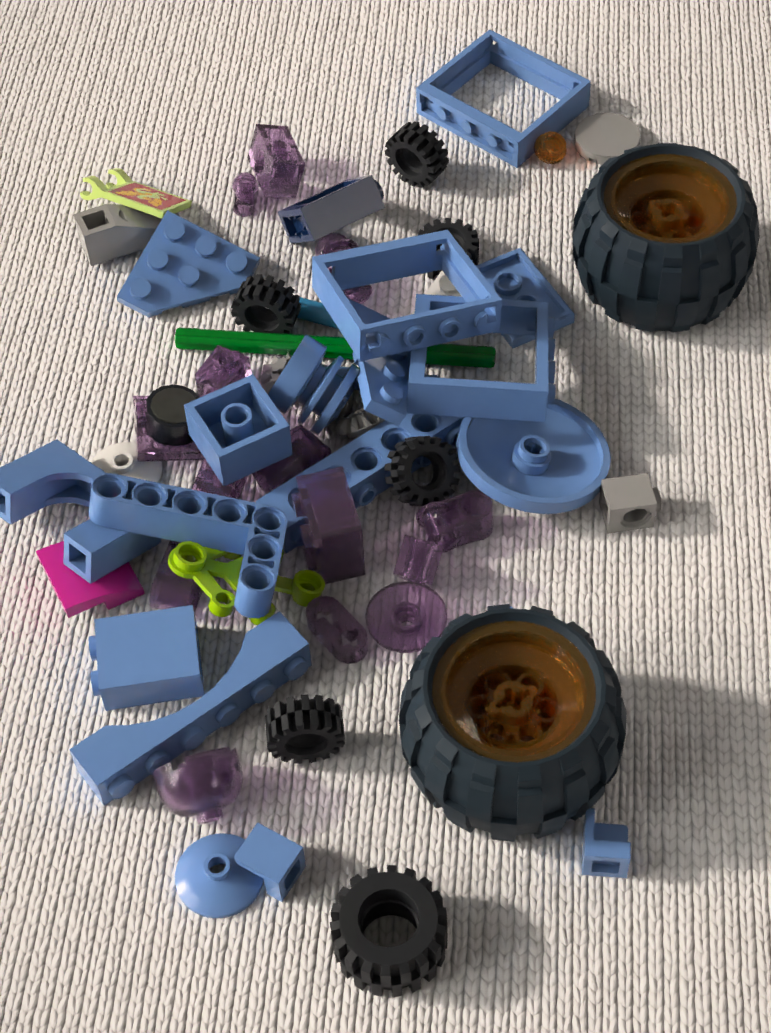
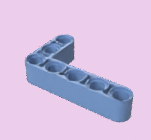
[89,473,288,618]

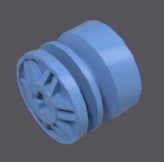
[268,334,360,435]

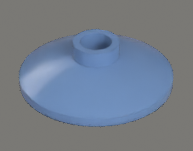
[175,833,264,918]

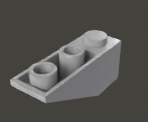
[73,204,179,266]

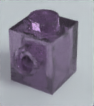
[195,345,252,397]

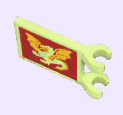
[80,168,192,219]

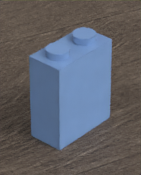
[88,605,205,711]

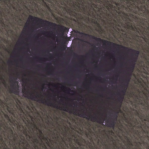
[247,124,306,199]

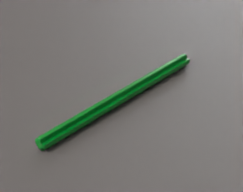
[174,327,496,368]

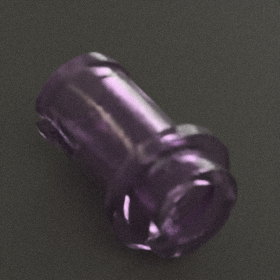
[232,172,259,217]

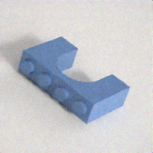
[0,439,161,584]

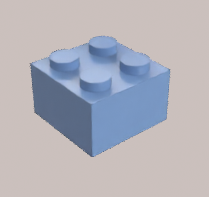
[184,374,293,486]

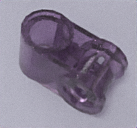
[416,490,494,554]

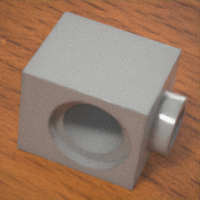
[599,473,661,534]

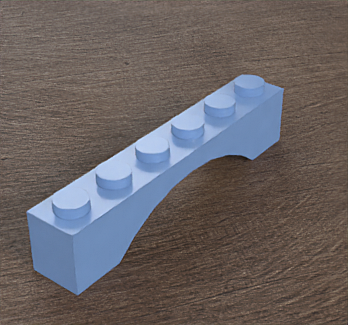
[69,611,312,806]

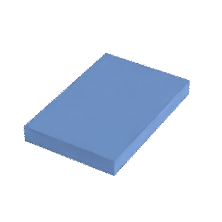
[476,247,575,349]

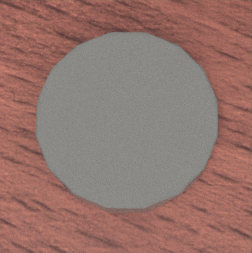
[574,113,641,165]

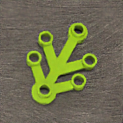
[168,541,325,625]

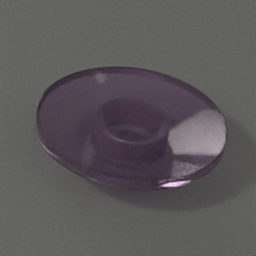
[365,582,447,653]

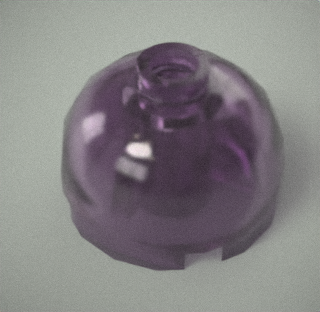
[152,747,243,824]

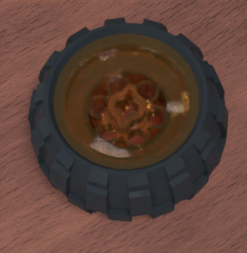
[573,143,760,333]
[399,604,627,842]

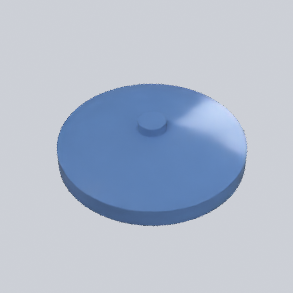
[456,399,611,514]

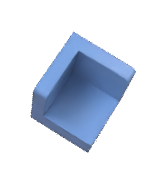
[582,808,631,878]
[234,823,306,902]

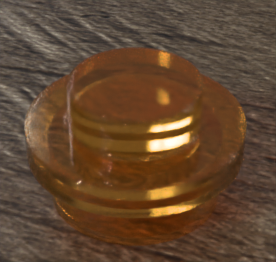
[534,131,567,164]

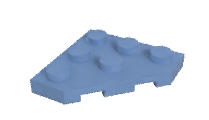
[117,210,260,317]

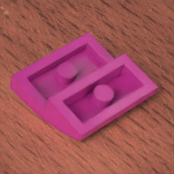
[36,541,145,618]

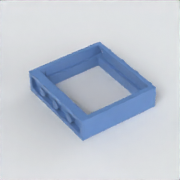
[416,29,591,168]
[312,230,502,362]
[407,294,556,422]

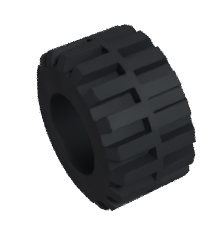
[330,865,448,997]

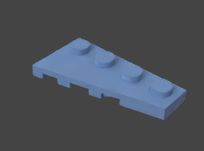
[349,299,411,426]

